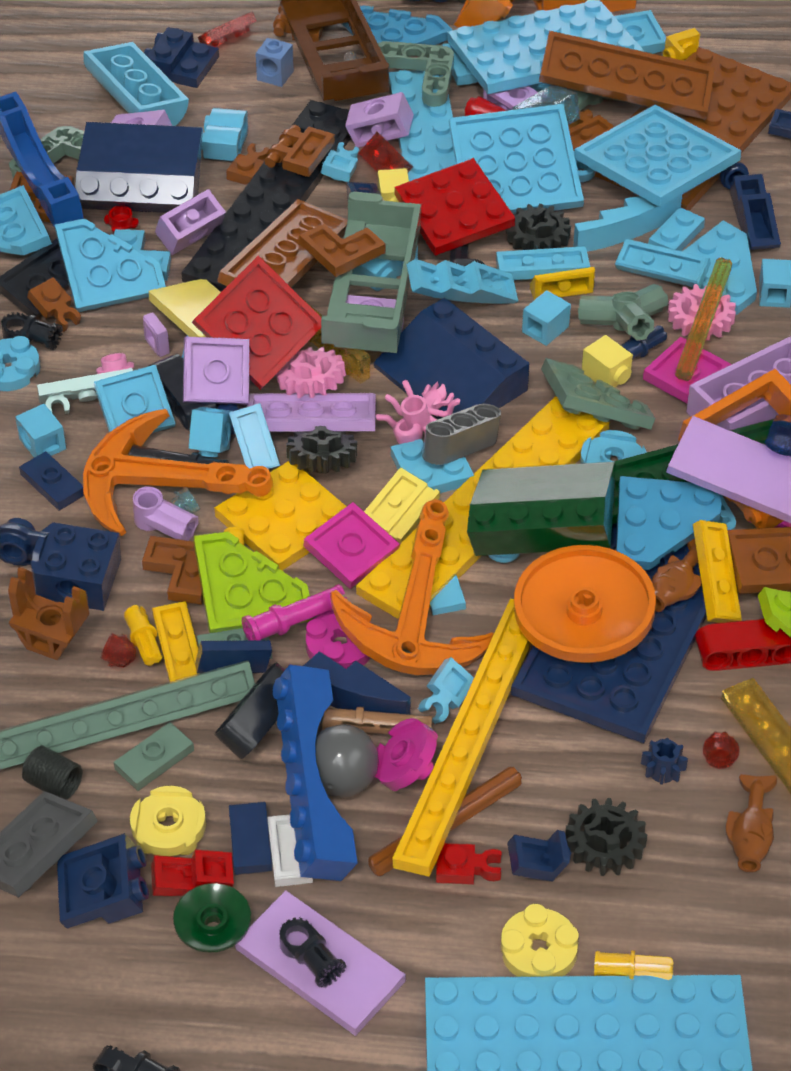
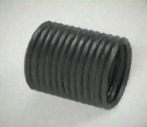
[22,745,83,799]

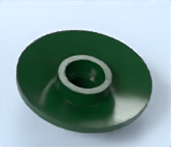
[173,883,251,952]

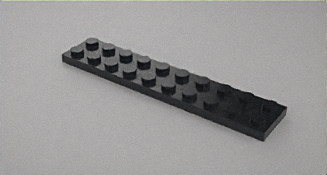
[181,100,351,292]

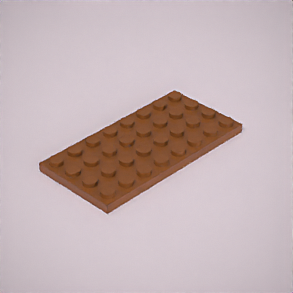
[594,47,791,211]

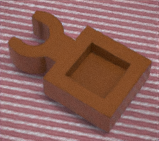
[226,143,269,185]
[27,277,81,332]

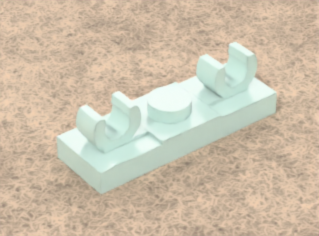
[37,368,133,414]

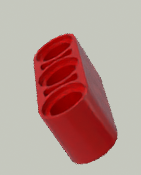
[695,619,791,671]

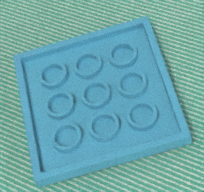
[449,104,584,214]
[575,105,741,207]

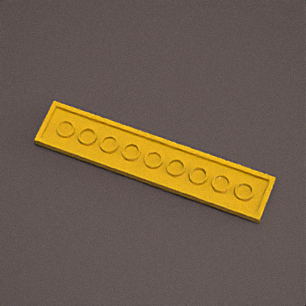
[356,396,610,619]

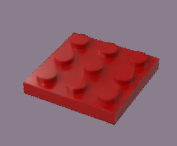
[394,158,515,256]
[191,255,322,390]

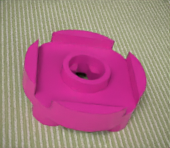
[306,610,371,669]
[375,718,438,791]

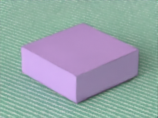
[143,312,170,357]

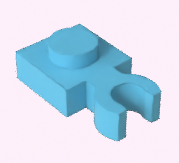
[321,142,359,182]
[418,657,474,724]

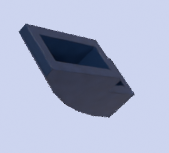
[730,174,781,250]
[303,651,411,715]

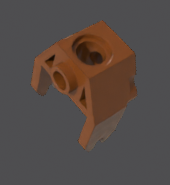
[8,567,90,660]

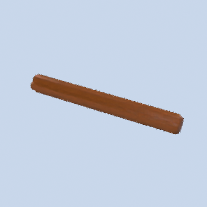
[368,767,522,876]

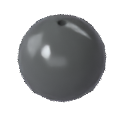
[315,724,379,798]

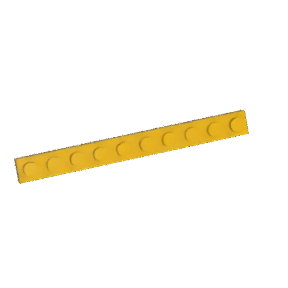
[392,598,531,877]

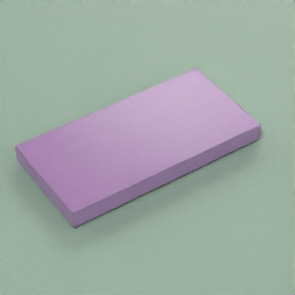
[246,393,376,432]
[666,416,791,523]
[235,891,405,1036]

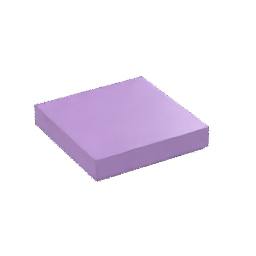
[183,337,249,405]

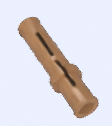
[322,707,432,735]

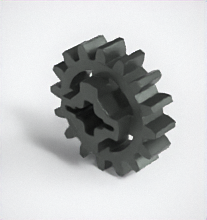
[506,203,571,250]
[286,426,357,474]
[565,798,647,876]

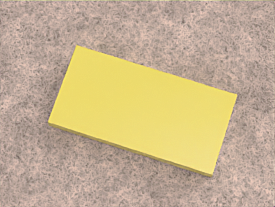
[149,279,221,337]

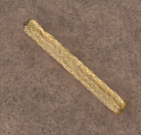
[675,257,732,381]

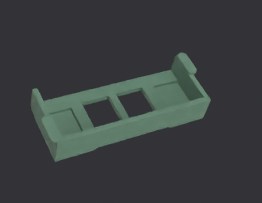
[321,192,421,353]

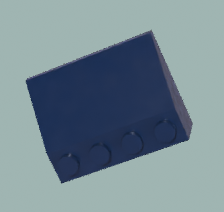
[75,122,203,213]
[374,297,530,419]

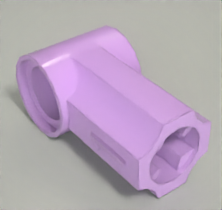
[133,487,198,541]

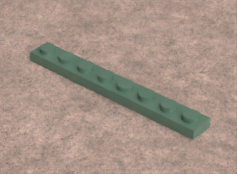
[0,660,255,770]

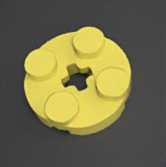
[130,786,206,856]
[501,904,579,977]

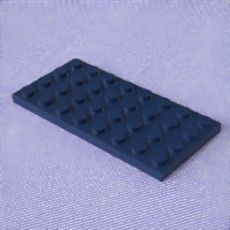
[511,523,707,743]

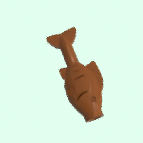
[651,538,702,612]
[726,774,777,872]

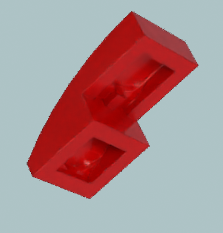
[151,849,234,896]

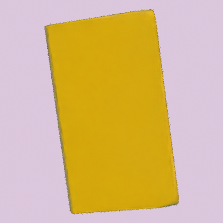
[530,267,595,300]

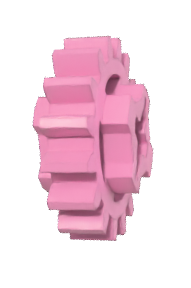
[668,284,736,340]
[276,347,346,398]

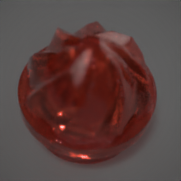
[100,633,136,668]
[703,731,740,769]

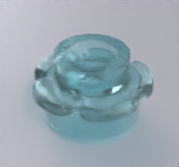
[171,487,200,514]

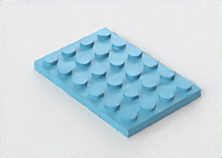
[448,0,644,94]

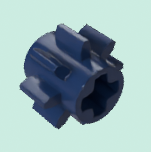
[641,738,688,785]

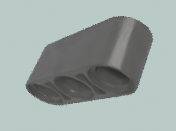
[422,404,501,465]

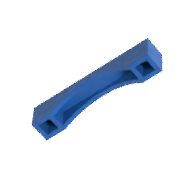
[0,91,84,228]
[273,664,358,881]

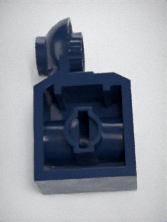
[0,518,121,611]

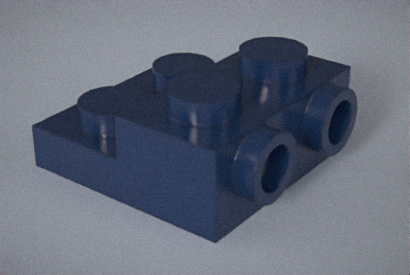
[144,27,219,88]
[57,833,149,929]

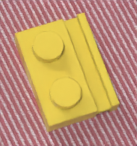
[364,467,440,544]

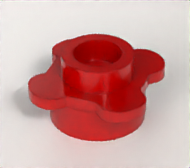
[104,205,139,233]

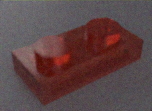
[198,11,257,47]
[358,132,414,173]

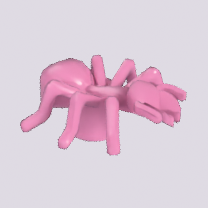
[375,380,460,444]

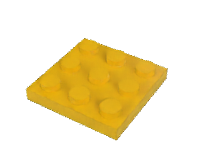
[214,461,347,571]

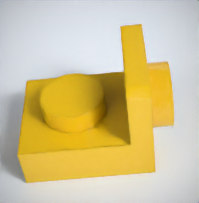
[663,28,700,61]

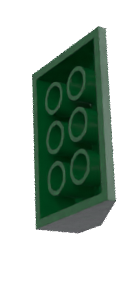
[467,462,616,556]

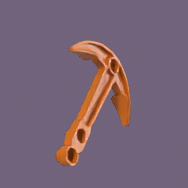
[83,409,273,536]
[330,499,494,675]

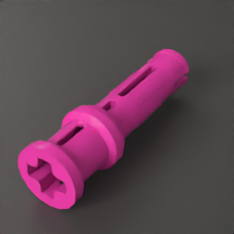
[242,584,347,640]

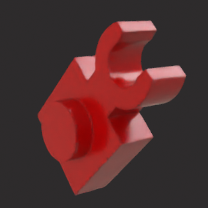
[436,843,502,885]

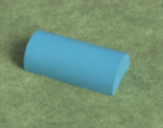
[83,42,189,126]

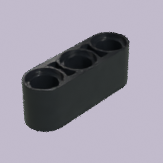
[148,354,217,431]
[214,662,285,759]

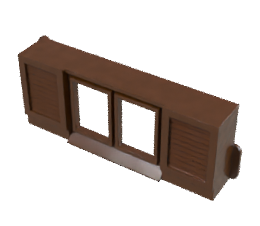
[280,0,389,101]

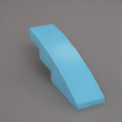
[573,195,682,252]
[406,259,518,304]

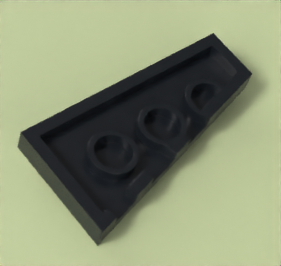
[0,238,69,319]

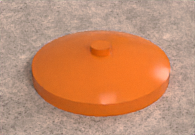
[514,545,656,663]

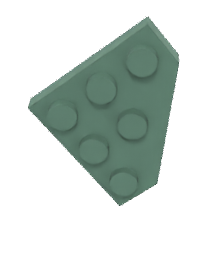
[541,358,656,430]

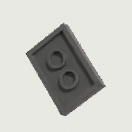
[0,791,98,898]

